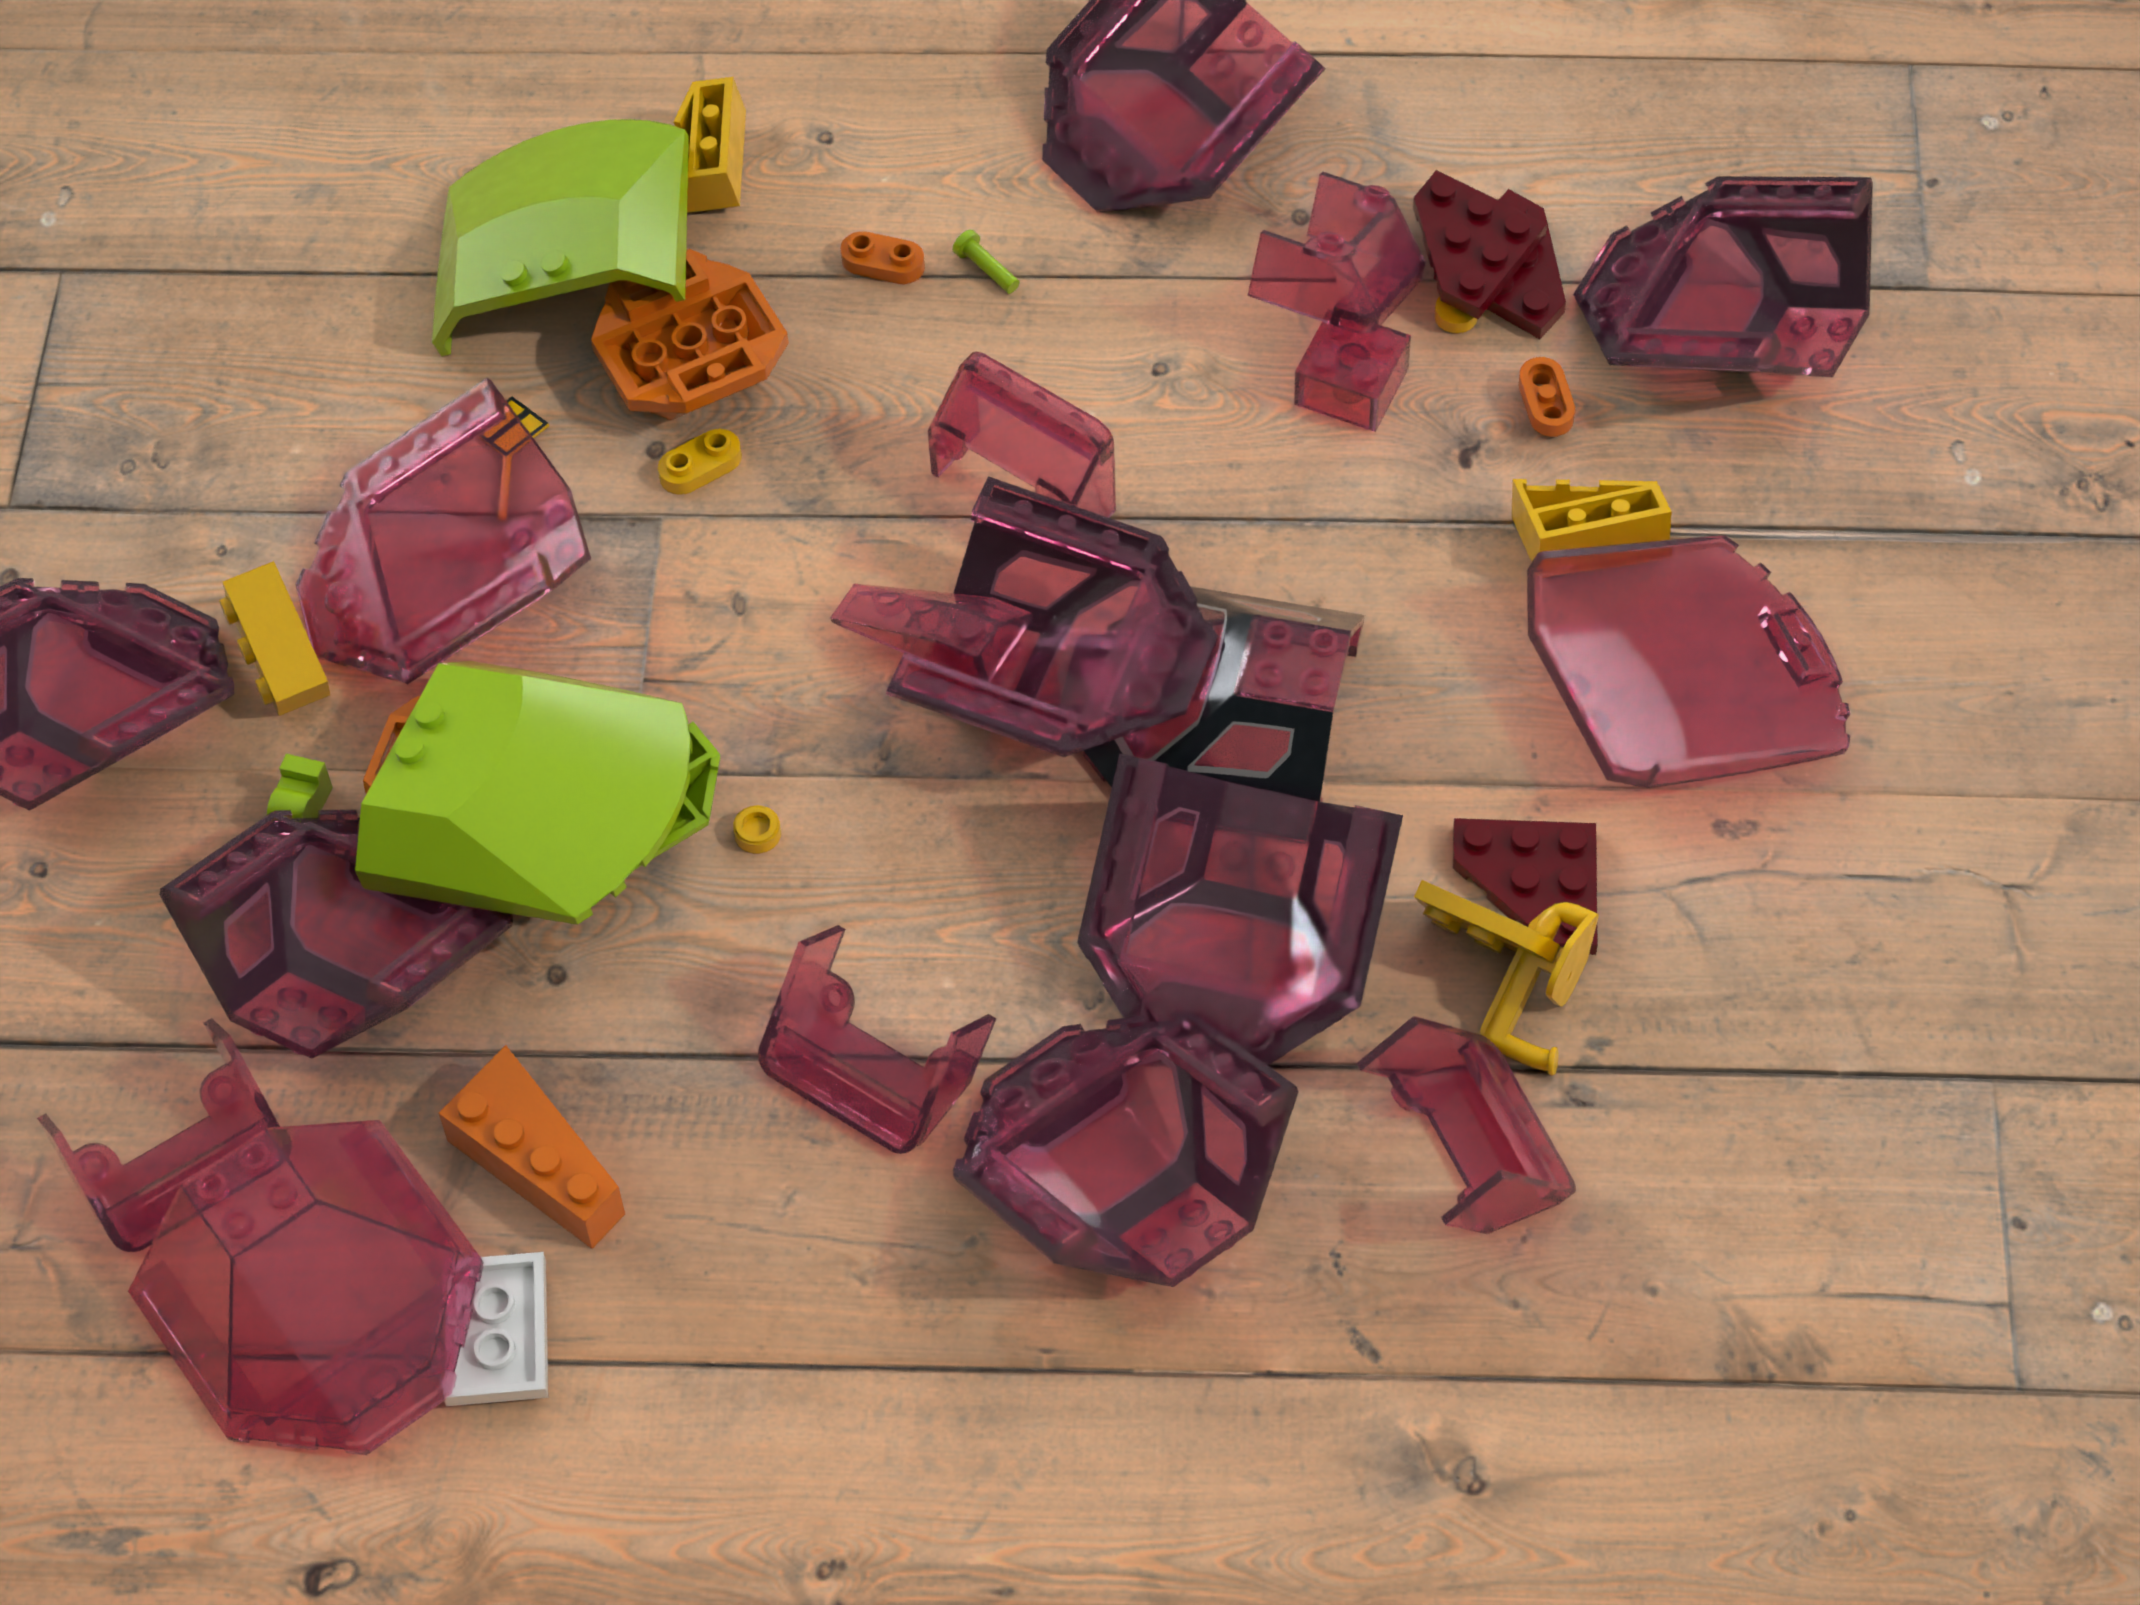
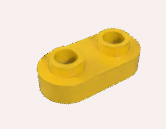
[658,429,742,495]

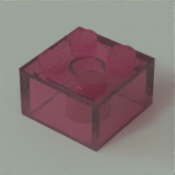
[1294,308,1411,432]

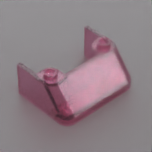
[1247,171,1426,334]
[928,351,1116,521]
[758,925,996,1154]
[1357,1016,1576,1234]
[37,1018,289,1252]

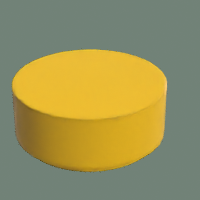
[1435,296,1478,333]
[733,805,781,854]

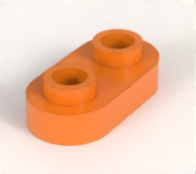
[840,231,925,284]
[1518,357,1575,437]

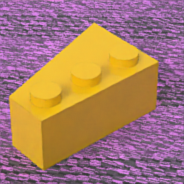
[673,77,746,213]
[1512,479,1672,578]
[219,561,330,716]

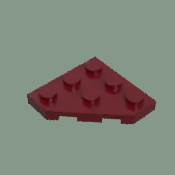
[1413,170,1547,319]
[1433,189,1566,340]
[1453,818,1598,955]

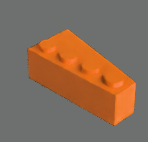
[439,1045,625,1249]

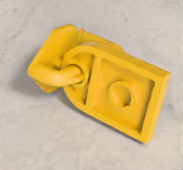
[1414,880,1599,1076]

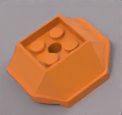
[591,249,789,420]

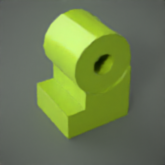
[266,754,333,820]

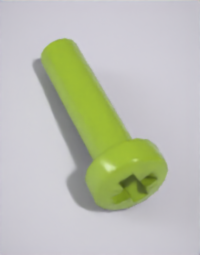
[953,229,1020,294]

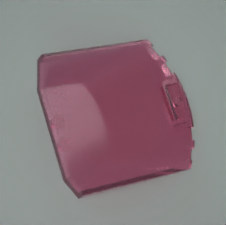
[1527,535,1850,788]

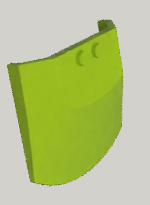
[432,119,689,357]
[355,661,693,925]

